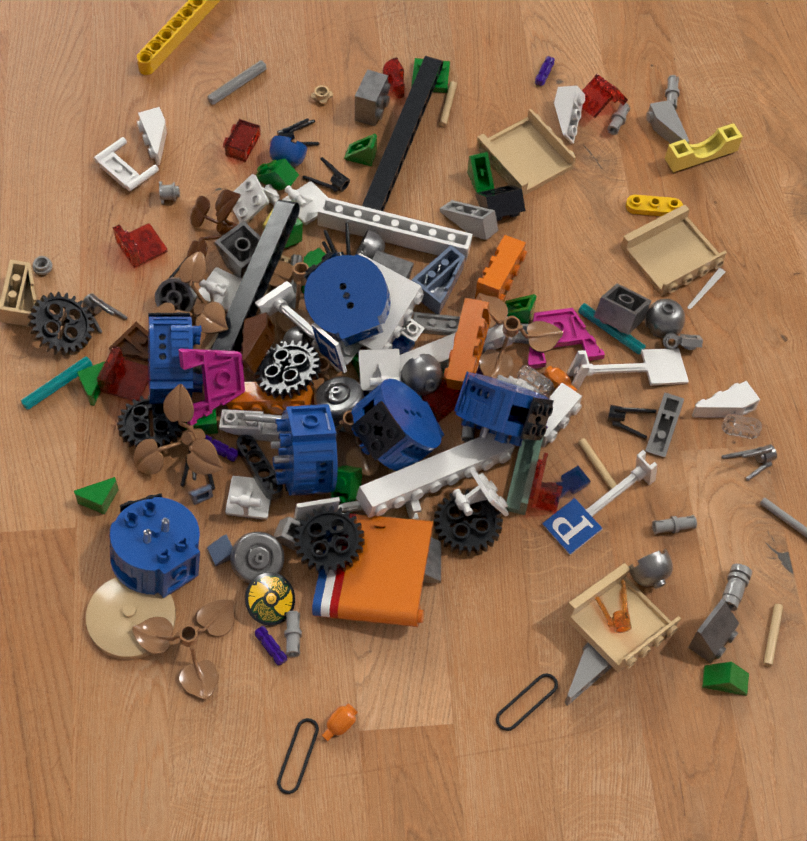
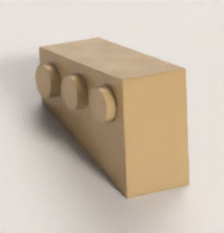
[0,259,37,327]

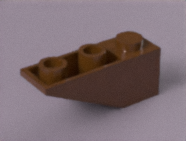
[241,312,275,375]

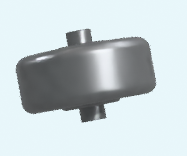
[314,377,364,425]
[230,532,284,583]

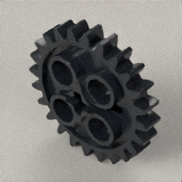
[28,292,94,356]
[254,340,322,400]
[117,395,186,449]
[433,489,503,556]
[294,506,365,575]

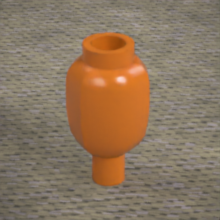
[543,366,577,391]
[321,703,358,741]

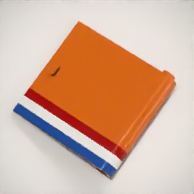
[312,513,433,627]

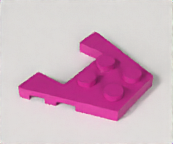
[527,308,605,369]
[179,349,245,425]

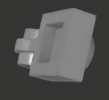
[663,333,703,350]

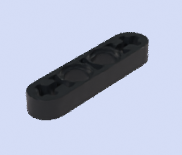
[236,435,283,500]

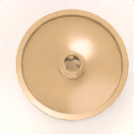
[86,577,176,660]

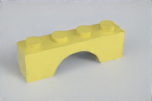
[665,123,743,172]

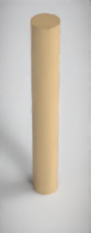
[439,81,457,127]
[578,438,617,490]
[763,604,783,667]

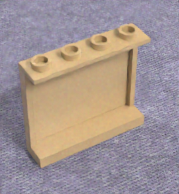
[476,109,576,196]
[621,205,727,296]
[562,563,681,672]

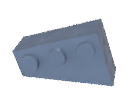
[411,245,465,314]

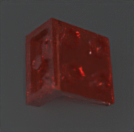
[582,74,628,118]
[113,223,168,268]
[97,346,149,401]
[529,452,563,513]

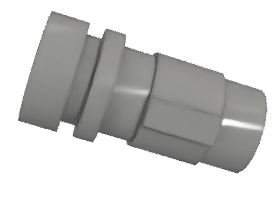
[722,563,752,611]

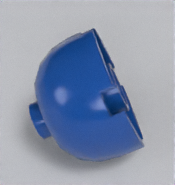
[269,136,308,168]

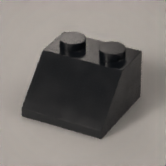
[475,185,526,221]

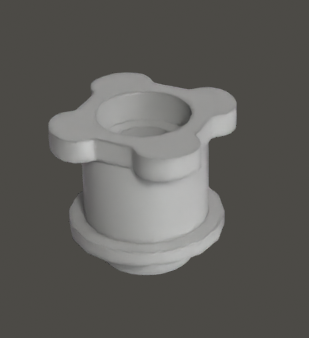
[159,181,180,204]

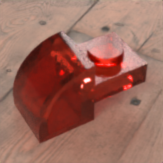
[383,57,405,99]

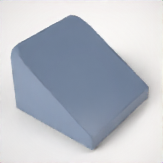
[188,484,213,505]
[207,535,232,566]

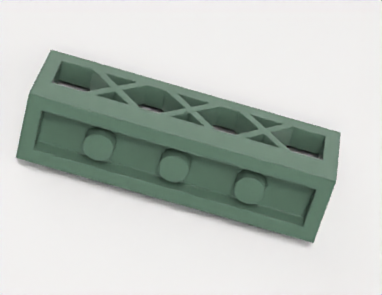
[506,437,543,515]

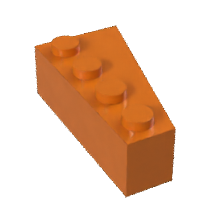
[475,235,527,302]
[443,298,491,391]
[226,382,315,416]

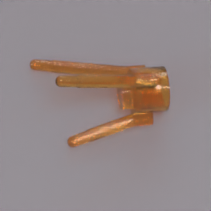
[595,580,632,633]

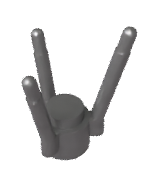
[82,293,128,334]
[722,444,777,481]

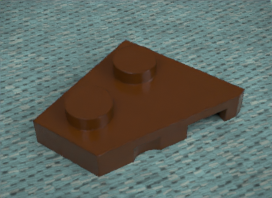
[109,321,148,362]

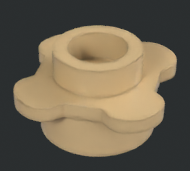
[311,85,333,104]

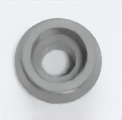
[32,256,53,275]

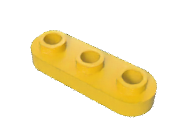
[625,195,683,216]

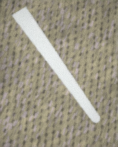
[688,268,726,309]

